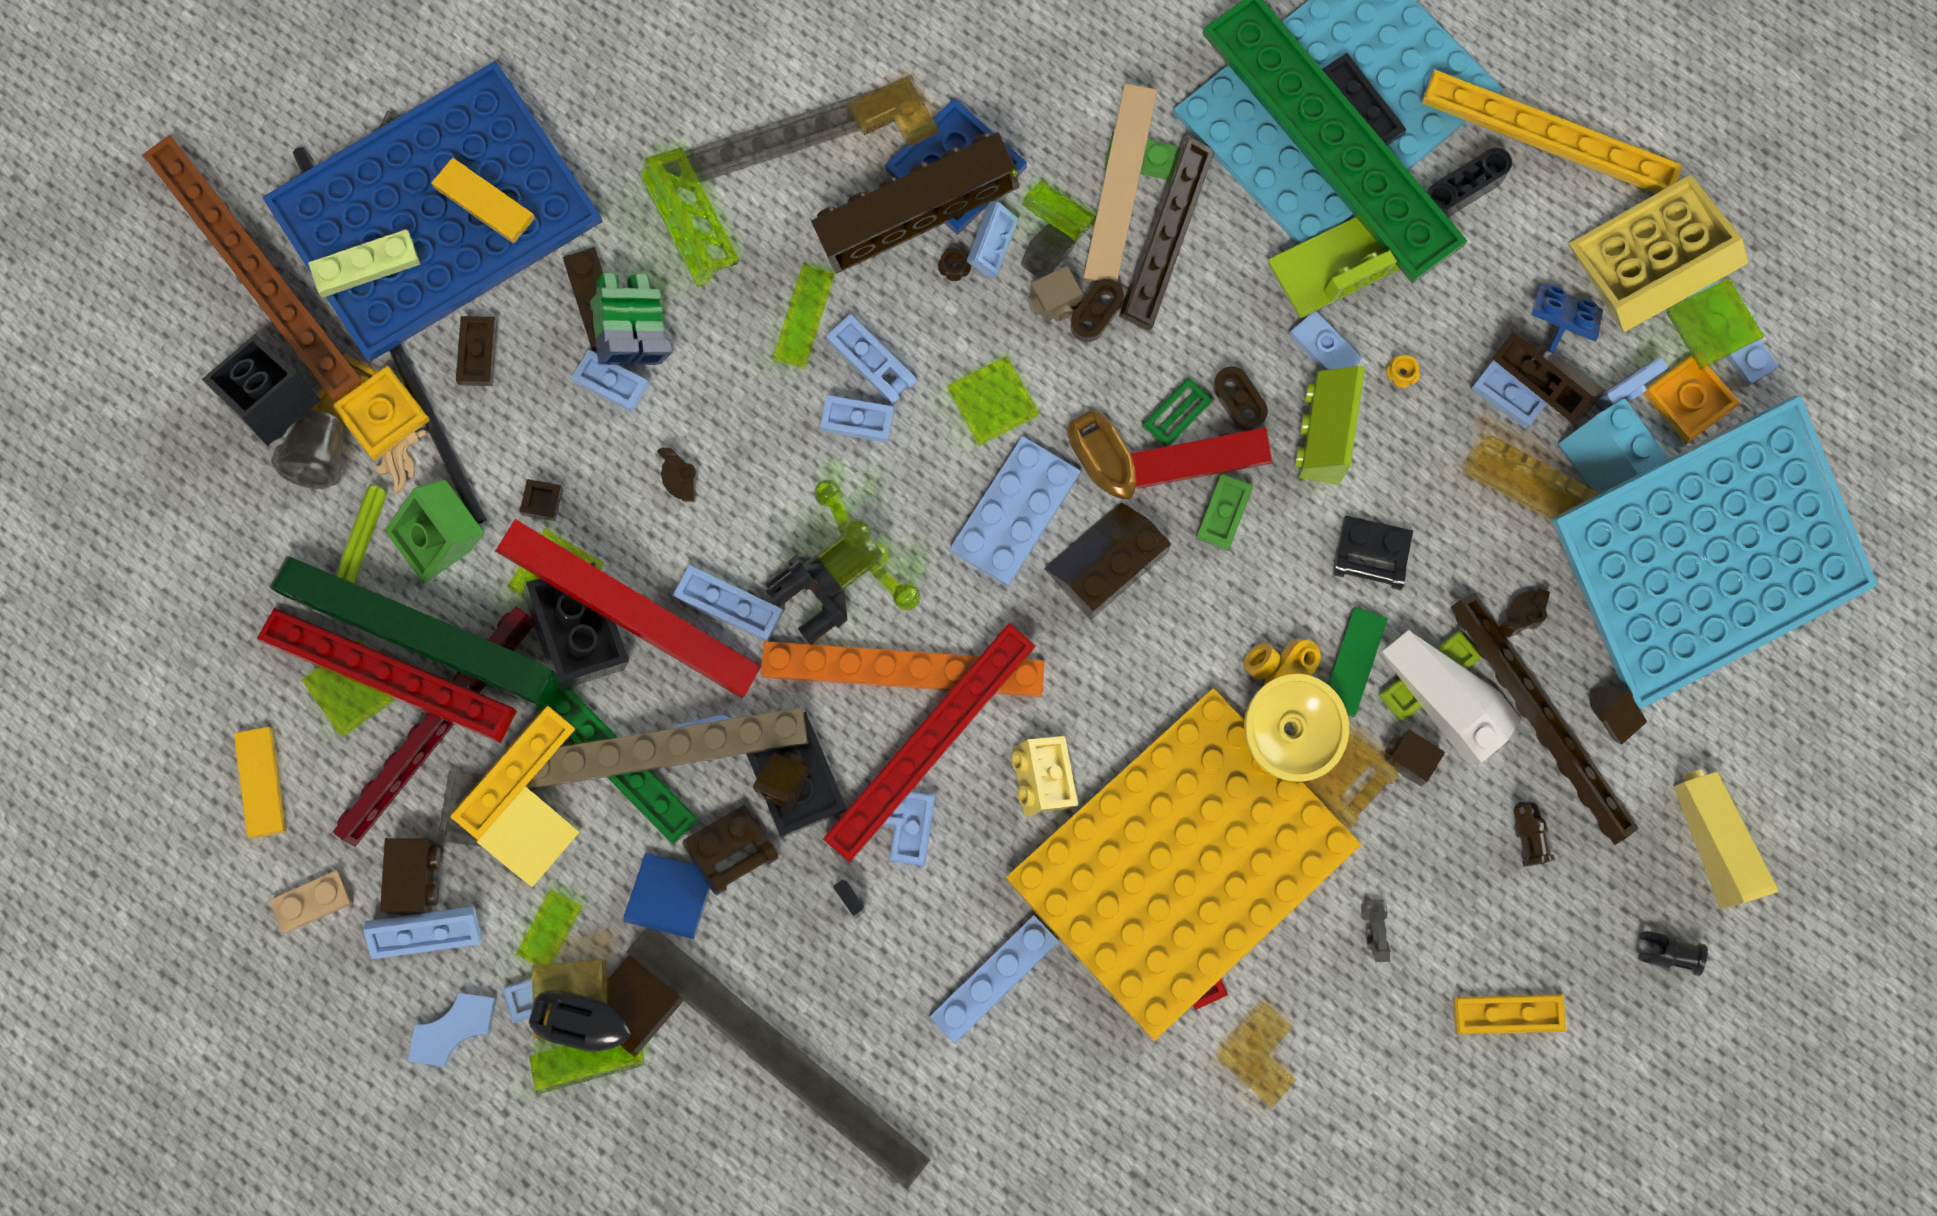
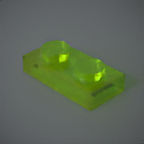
[1021,180,1096,241]
[515,890,584,971]

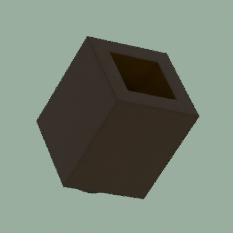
[1384,729,1446,787]

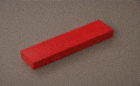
[1131,427,1273,489]

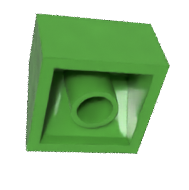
[385,480,484,584]

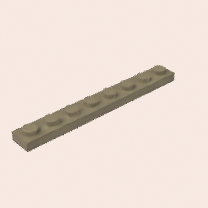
[526,707,808,790]

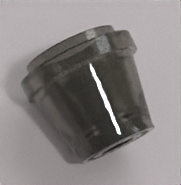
[271,409,345,489]

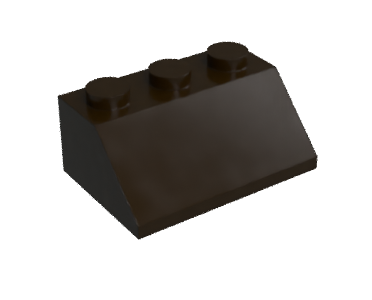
[1044,502,1171,620]

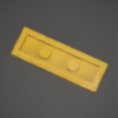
[431,157,535,244]
[234,727,286,839]
[1453,994,1567,1034]

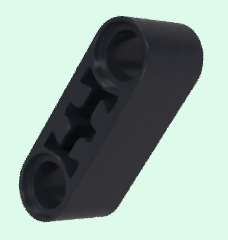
[1427,148,1512,217]

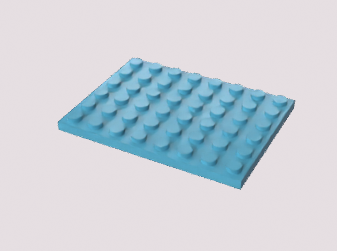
[1173,0,1503,245]
[1551,395,1878,709]

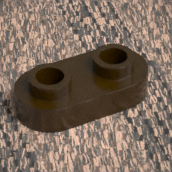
[1070,279,1124,342]
[1213,366,1268,431]

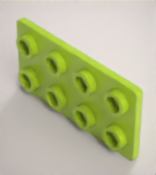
[1268,217,1400,318]

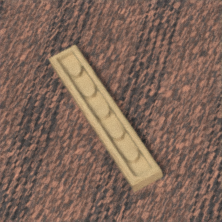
[1083,83,1157,283]

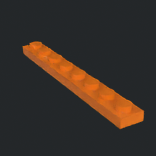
[761,641,1045,697]

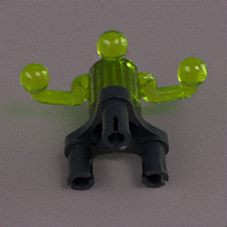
[764,480,920,646]

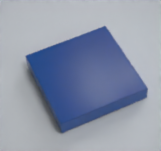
[623,853,710,939]

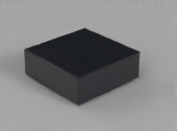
[833,880,866,919]

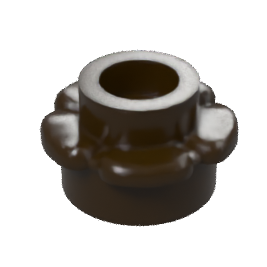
[938,248,971,281]

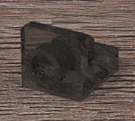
[1021,222,1077,279]

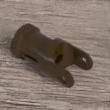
[1514,802,1556,867]

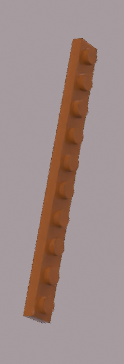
[142,135,364,402]

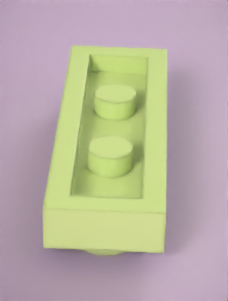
[308,229,420,298]

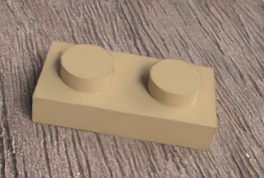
[269,870,353,934]

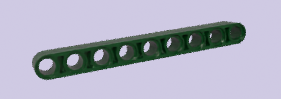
[269,556,554,704]

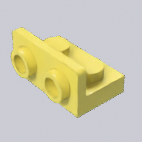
[1012,736,1078,816]

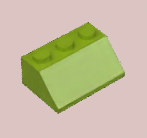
[1294,366,1365,485]

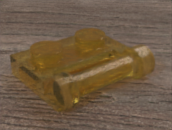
[1304,732,1399,828]

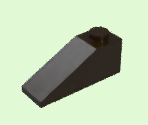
[1492,331,1606,423]

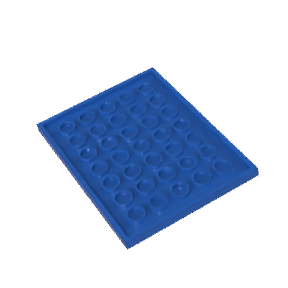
[262,61,603,363]

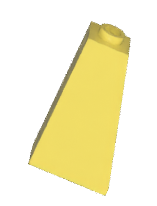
[1674,769,1778,909]

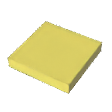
[476,786,580,887]

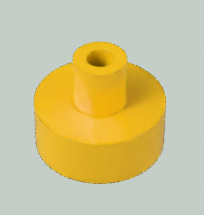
[1243,643,1280,680]

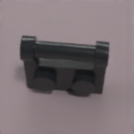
[1332,515,1413,591]

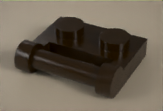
[682,805,779,896]

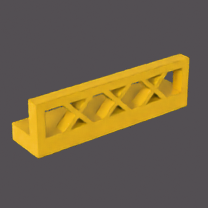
[449,705,575,840]

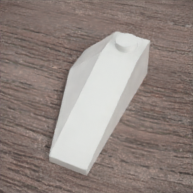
[1380,630,1521,763]

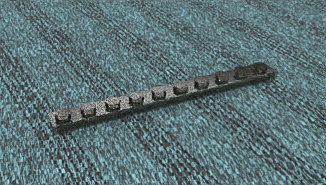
[626,928,931,1189]

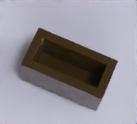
[380,838,441,914]

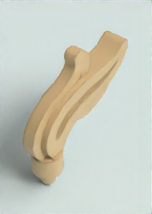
[375,429,427,494]

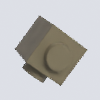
[1027,266,1083,323]

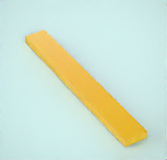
[1421,69,1683,193]

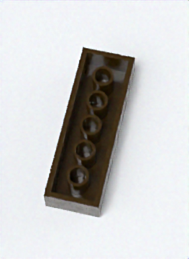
[811,132,1019,274]

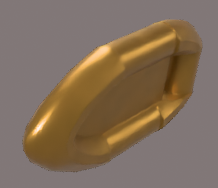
[1067,410,1136,499]

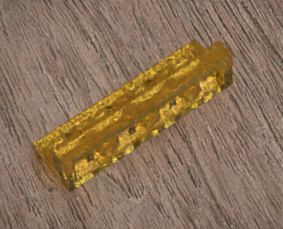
[1463,433,1600,520]

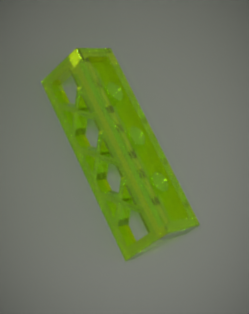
[640,147,740,288]

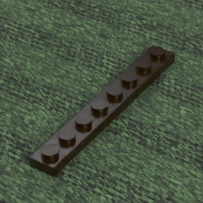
[1450,593,1639,845]

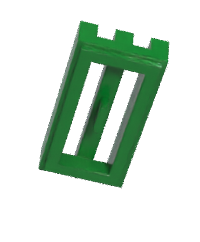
[1142,377,1214,447]

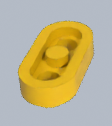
[1264,639,1321,684]

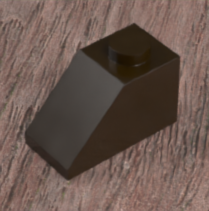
[753,752,809,812]

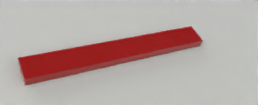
[495,519,761,699]
[257,608,517,743]
[823,623,1036,863]

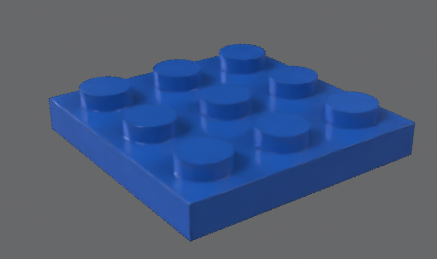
[885,98,1027,235]

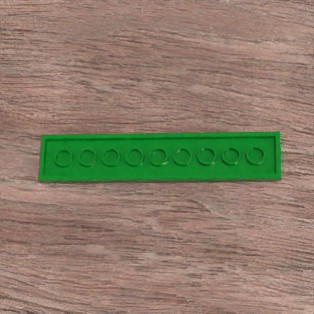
[1202,0,1468,284]

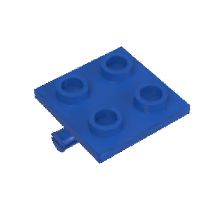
[1531,283,1603,354]

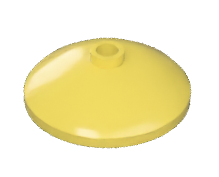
[1244,674,1349,782]

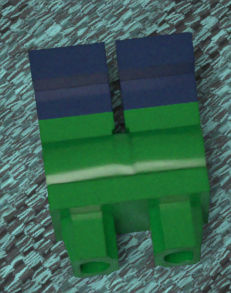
[590,273,673,365]

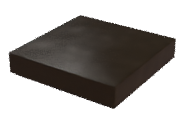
[592,955,684,1058]

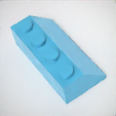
[1558,398,1668,496]

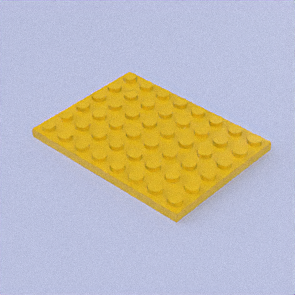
[1005,688,1362,1042]

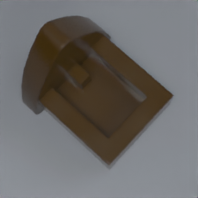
[1589,686,1647,745]

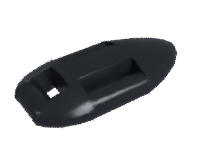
[529,990,631,1052]

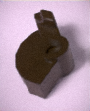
[657,448,699,502]
[1499,588,1550,637]

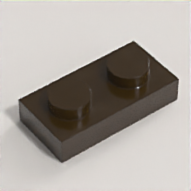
[456,316,497,386]

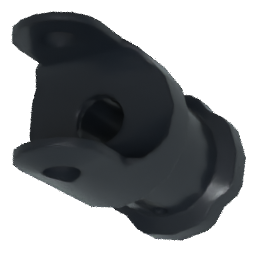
[1638,931,1708,976]

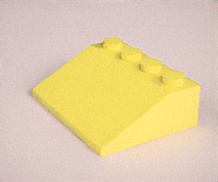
[1568,174,1749,332]

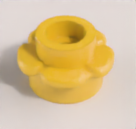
[1386,355,1420,388]

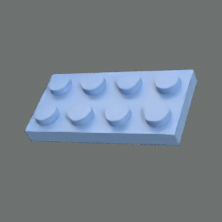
[949,436,1081,587]

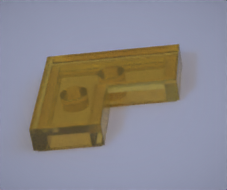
[848,76,938,147]
[1216,1003,1296,1108]

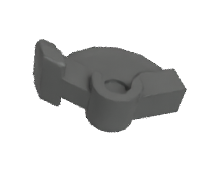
[1361,900,1391,962]

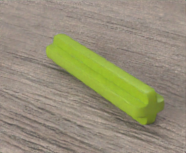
[335,485,387,583]

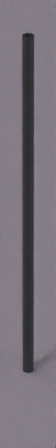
[292,147,487,524]

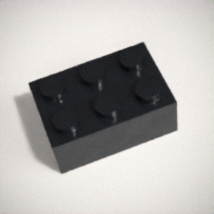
[202,334,321,446]
[523,562,629,691]

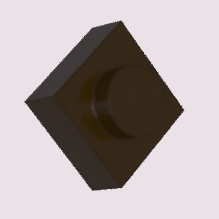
[519,479,563,522]

